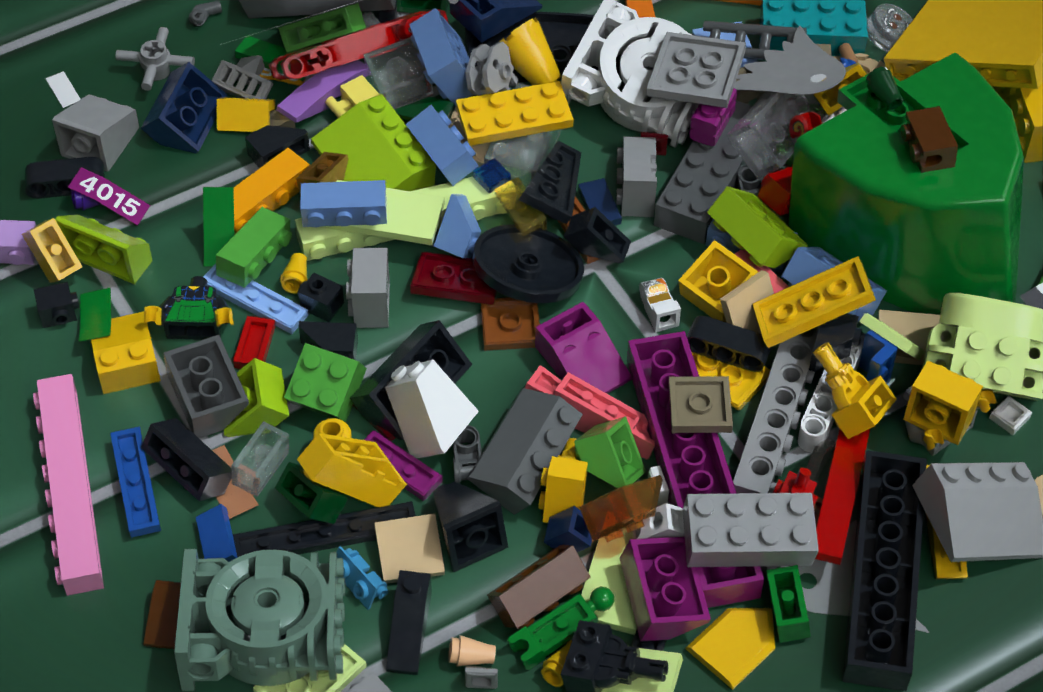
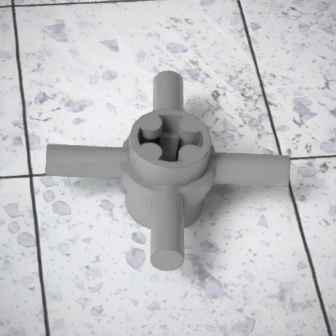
[115,27,195,91]

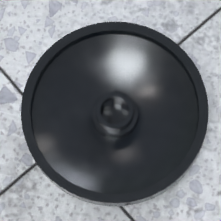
[472,224,584,303]

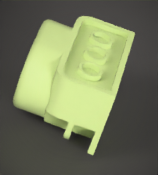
[922,293,1043,401]

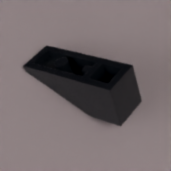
[386,570,432,675]

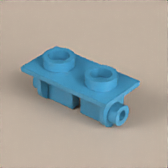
[337,546,389,610]

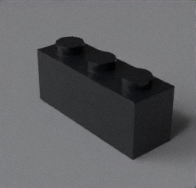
[141,418,234,501]

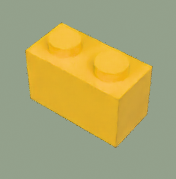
[21,218,82,283]

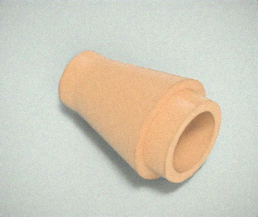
[448,635,496,667]

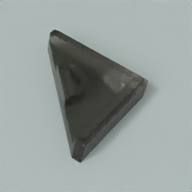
[806,438,836,482]

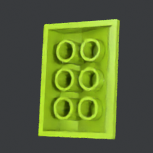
[311,94,436,191]

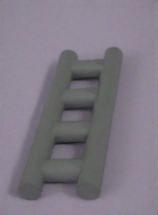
[703,21,807,60]

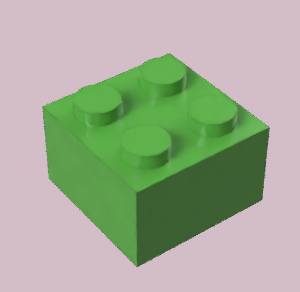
[284,343,367,422]

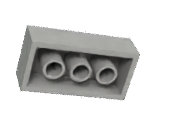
[682,493,819,567]

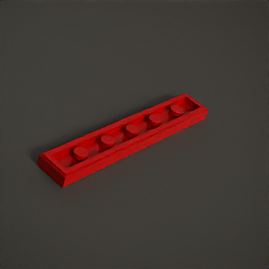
[815,429,870,565]

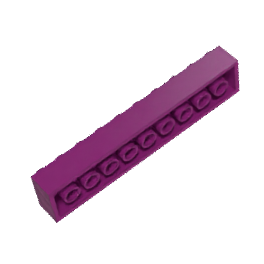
[627,331,764,608]

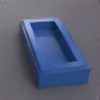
[196,504,238,562]

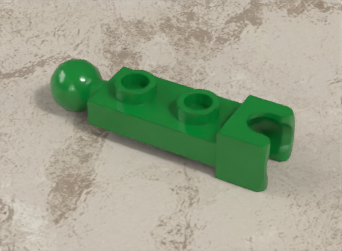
[508,586,615,670]

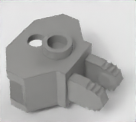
[465,41,518,95]

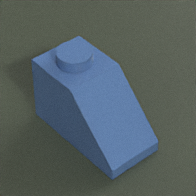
[434,194,481,258]

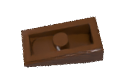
[143,580,181,649]

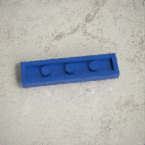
[110,426,161,538]

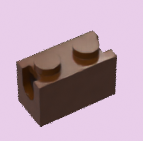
[901,106,958,173]

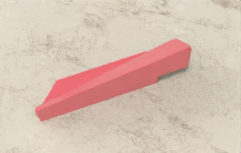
[525,366,655,460]

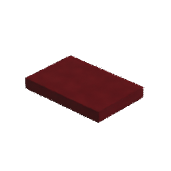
[410,252,497,305]

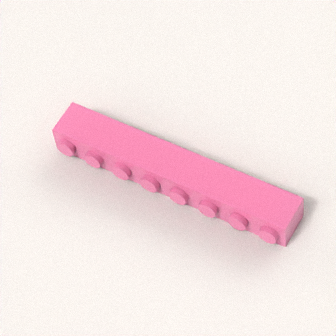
[33,374,104,596]

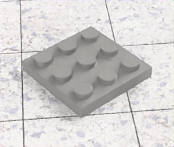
[646,32,746,108]

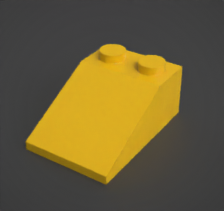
[91,311,161,394]

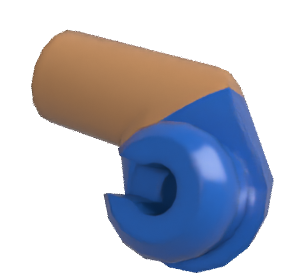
[838,43,858,67]

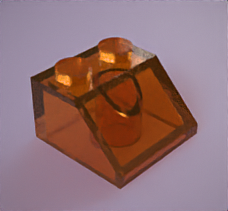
[579,475,663,543]

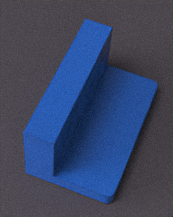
[859,330,898,384]

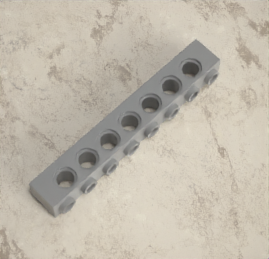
[733,326,819,493]

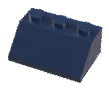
[141,62,228,153]

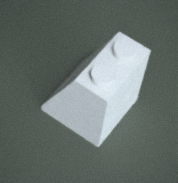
[385,360,479,459]

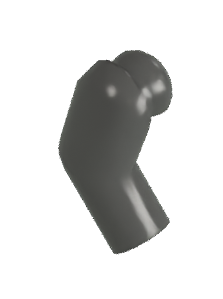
[189,0,222,26]

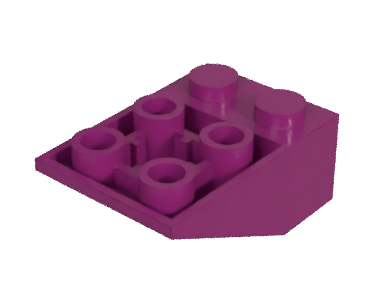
[535,302,632,394]

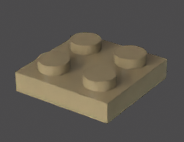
[668,376,733,433]

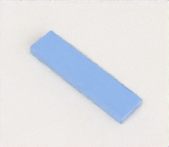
[203,263,309,334]

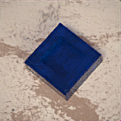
[473,158,511,194]

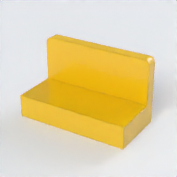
[217,97,275,132]

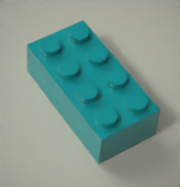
[760,0,868,56]

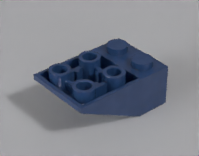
[449,0,542,43]

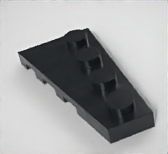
[518,141,581,224]

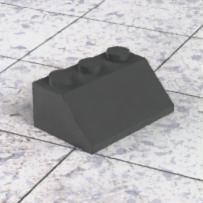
[163,335,249,438]

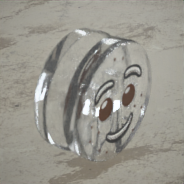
[867,3,913,52]

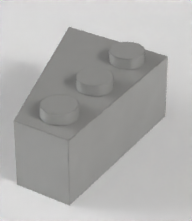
[616,137,657,217]

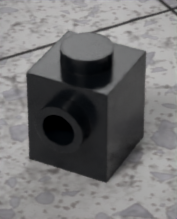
[298,273,344,322]
[34,282,80,328]

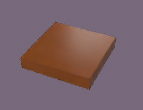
[481,298,540,351]

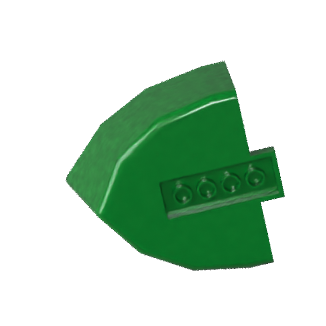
[788,53,1024,315]

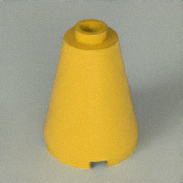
[499,17,562,86]

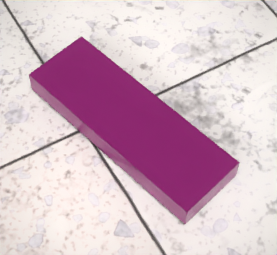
[364,430,443,501]

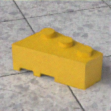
[297,433,407,507]

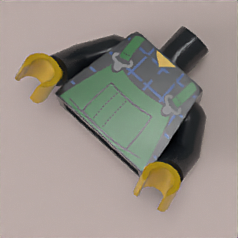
[144,276,234,340]

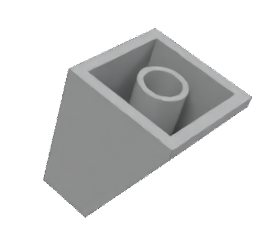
[52,94,139,172]

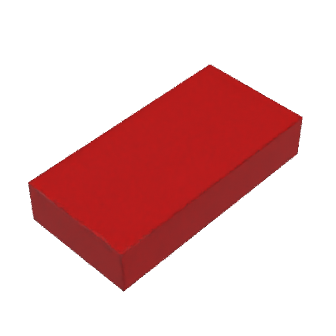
[233,316,276,369]

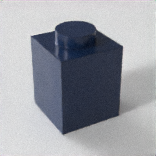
[544,506,596,552]

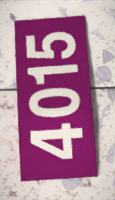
[68,167,151,226]

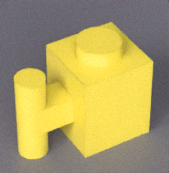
[325,75,380,118]

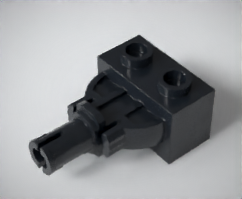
[560,620,668,692]

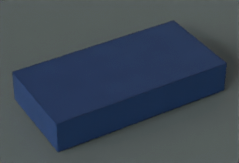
[578,178,622,225]

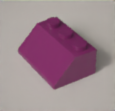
[619,536,711,641]

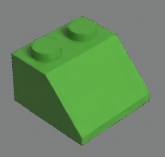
[574,416,646,490]

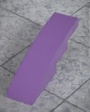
[276,60,370,123]

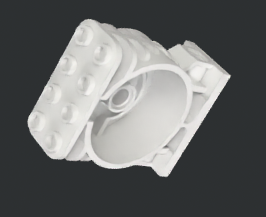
[561,0,699,147]

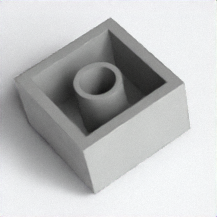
[346,248,390,328]

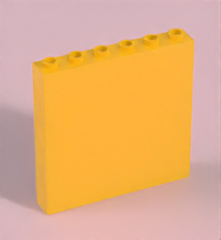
[884,0,1043,89]

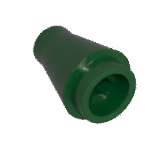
[866,67,904,110]

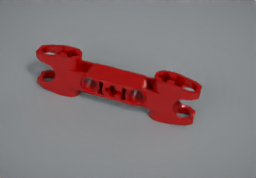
[269,9,449,80]

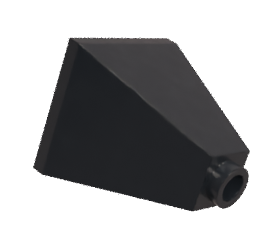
[433,482,508,572]

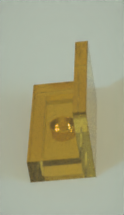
[494,176,547,237]

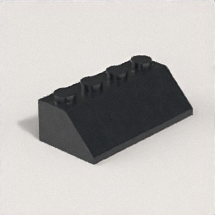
[350,320,473,440]

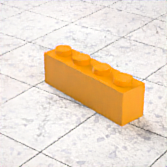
[234,148,310,235]

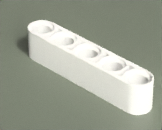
[798,331,865,453]

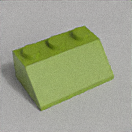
[707,186,808,268]
[55,215,153,284]

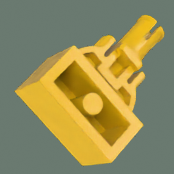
[813,342,897,439]
[538,438,588,523]

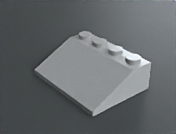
[912,462,1043,562]

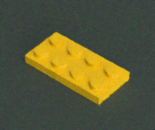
[456,81,574,146]
[752,256,876,348]

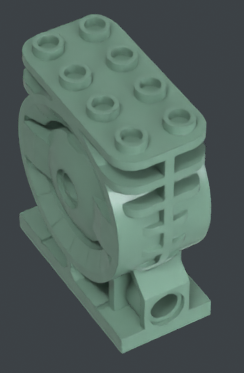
[174,549,346,691]

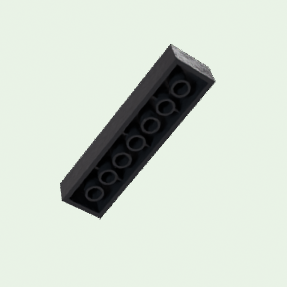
[842,450,927,692]

